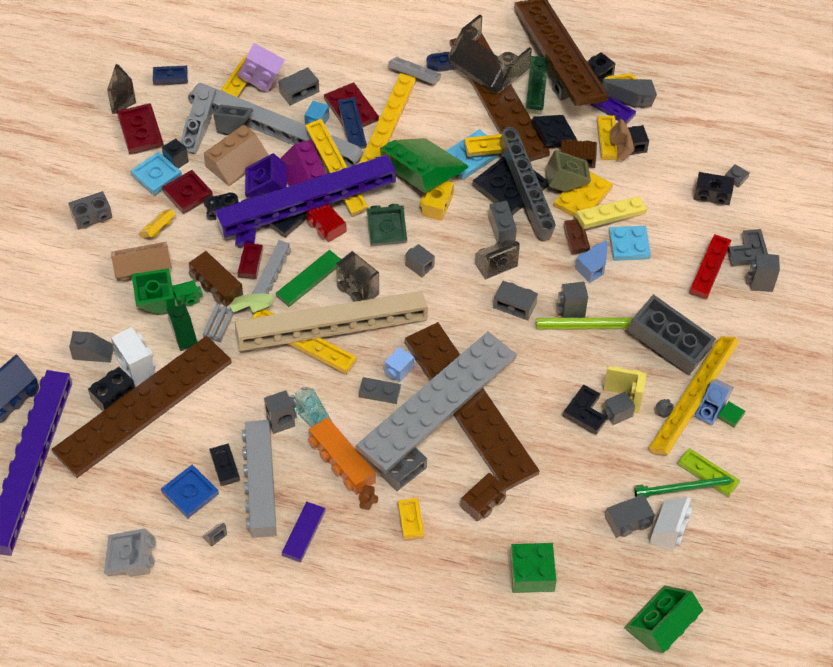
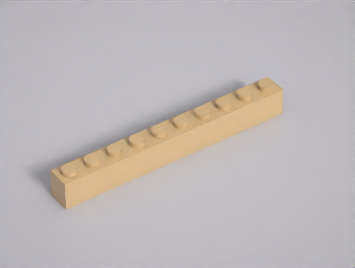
[235,291,428,351]

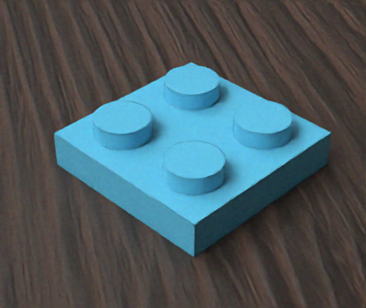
[130,151,182,195]
[609,226,651,261]

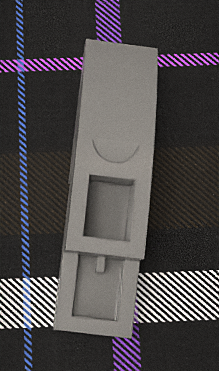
[180,85,216,154]

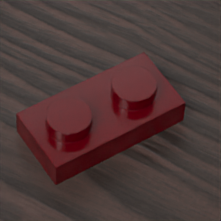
[238,243,263,279]

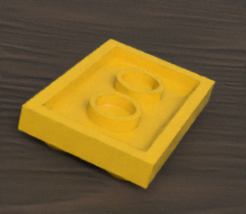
[554,171,613,218]

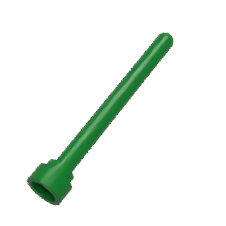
[634,476,732,498]

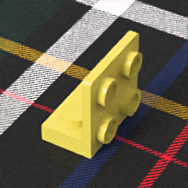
[603,366,647,414]

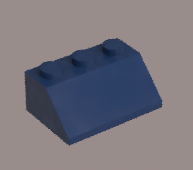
[0,354,39,423]

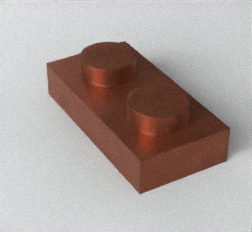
[564,219,590,254]

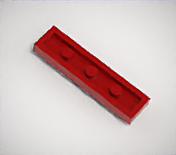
[690,234,732,299]

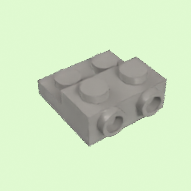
[104,528,156,576]

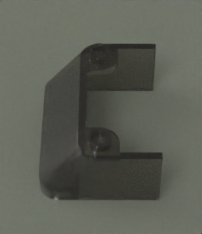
[448,14,532,93]

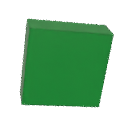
[718,401,746,428]

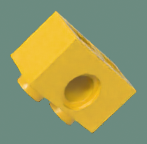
[420,181,454,221]

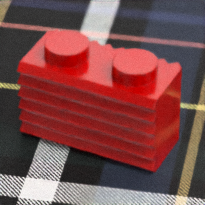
[306,204,347,242]

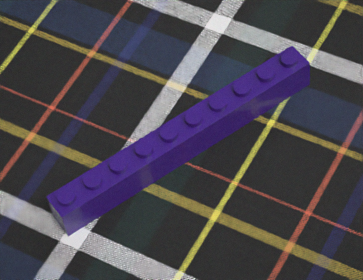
[215,155,396,238]
[0,370,72,556]

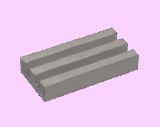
[203,304,234,342]

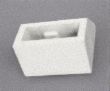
[650,497,693,552]

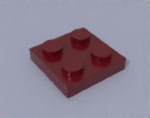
[162,170,213,213]

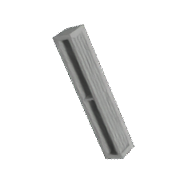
[252,240,291,294]

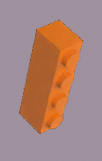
[308,417,376,495]

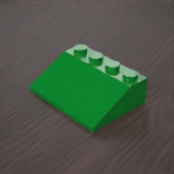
[380,138,468,194]

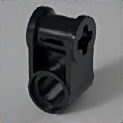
[204,192,239,220]

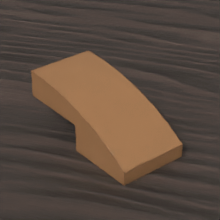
[610,119,634,161]

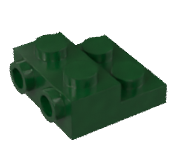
[367,204,408,246]

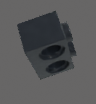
[587,52,616,83]
[88,367,135,411]

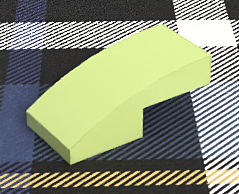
[230,294,274,312]

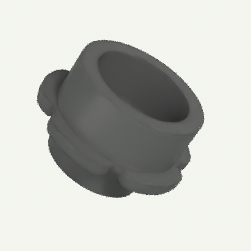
[656,399,674,417]

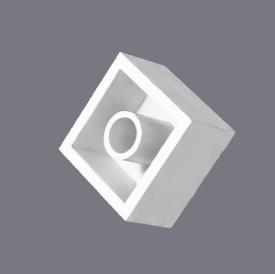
[111,327,156,386]

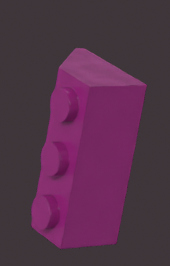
[280,140,326,187]

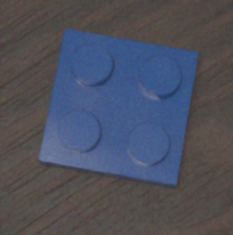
[161,464,219,519]

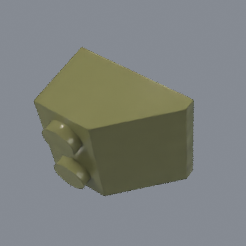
[546,150,591,192]

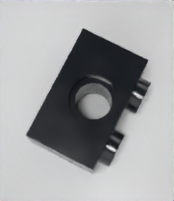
[694,172,735,205]

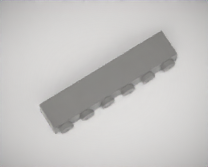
[242,420,277,538]

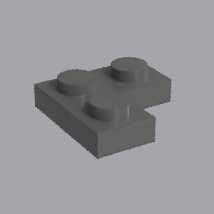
[728,229,768,266]

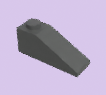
[601,79,657,107]

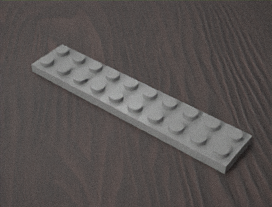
[356,331,517,474]

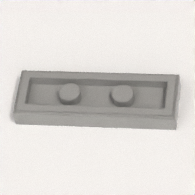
[388,57,441,84]

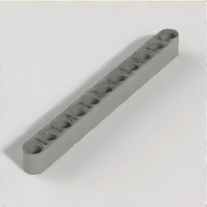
[188,83,363,167]

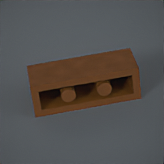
[189,251,243,307]

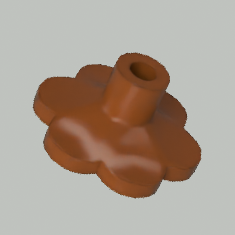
[359,485,378,510]

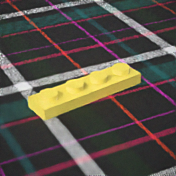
[575,196,648,229]

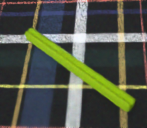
[536,317,633,329]

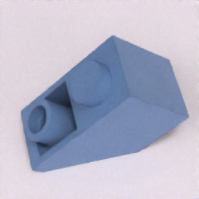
[575,240,608,283]
[695,379,734,425]

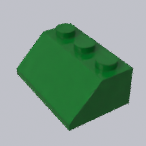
[625,585,703,653]

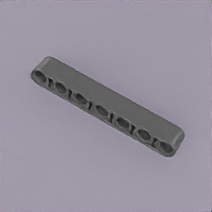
[499,127,556,240]

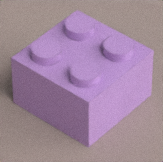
[237,43,285,93]

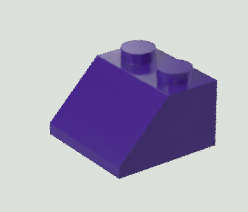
[245,153,287,197]

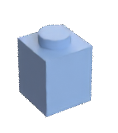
[385,347,414,382]

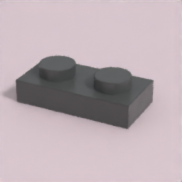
[359,377,401,404]

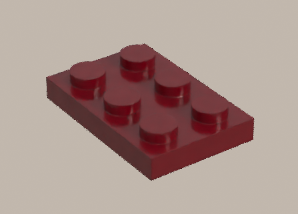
[324,82,379,127]
[117,103,164,154]

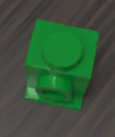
[173,280,203,306]

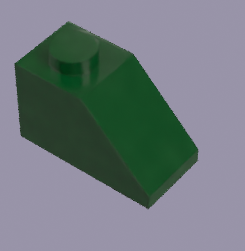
[167,303,198,351]

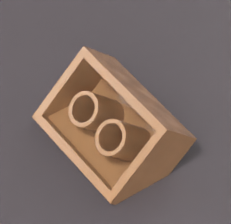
[204,124,269,186]
[111,242,172,280]

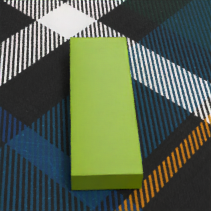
[677,448,740,498]

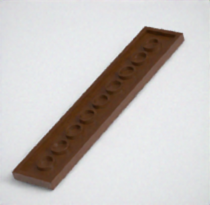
[514,0,609,106]
[450,31,550,162]
[405,322,540,491]
[51,335,232,478]

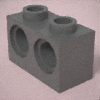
[68,191,113,230]
[381,447,427,491]

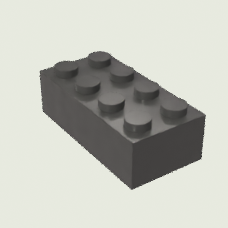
[627,294,716,375]

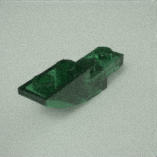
[526,56,548,110]

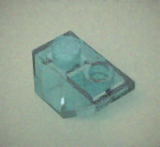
[290,387,332,427]

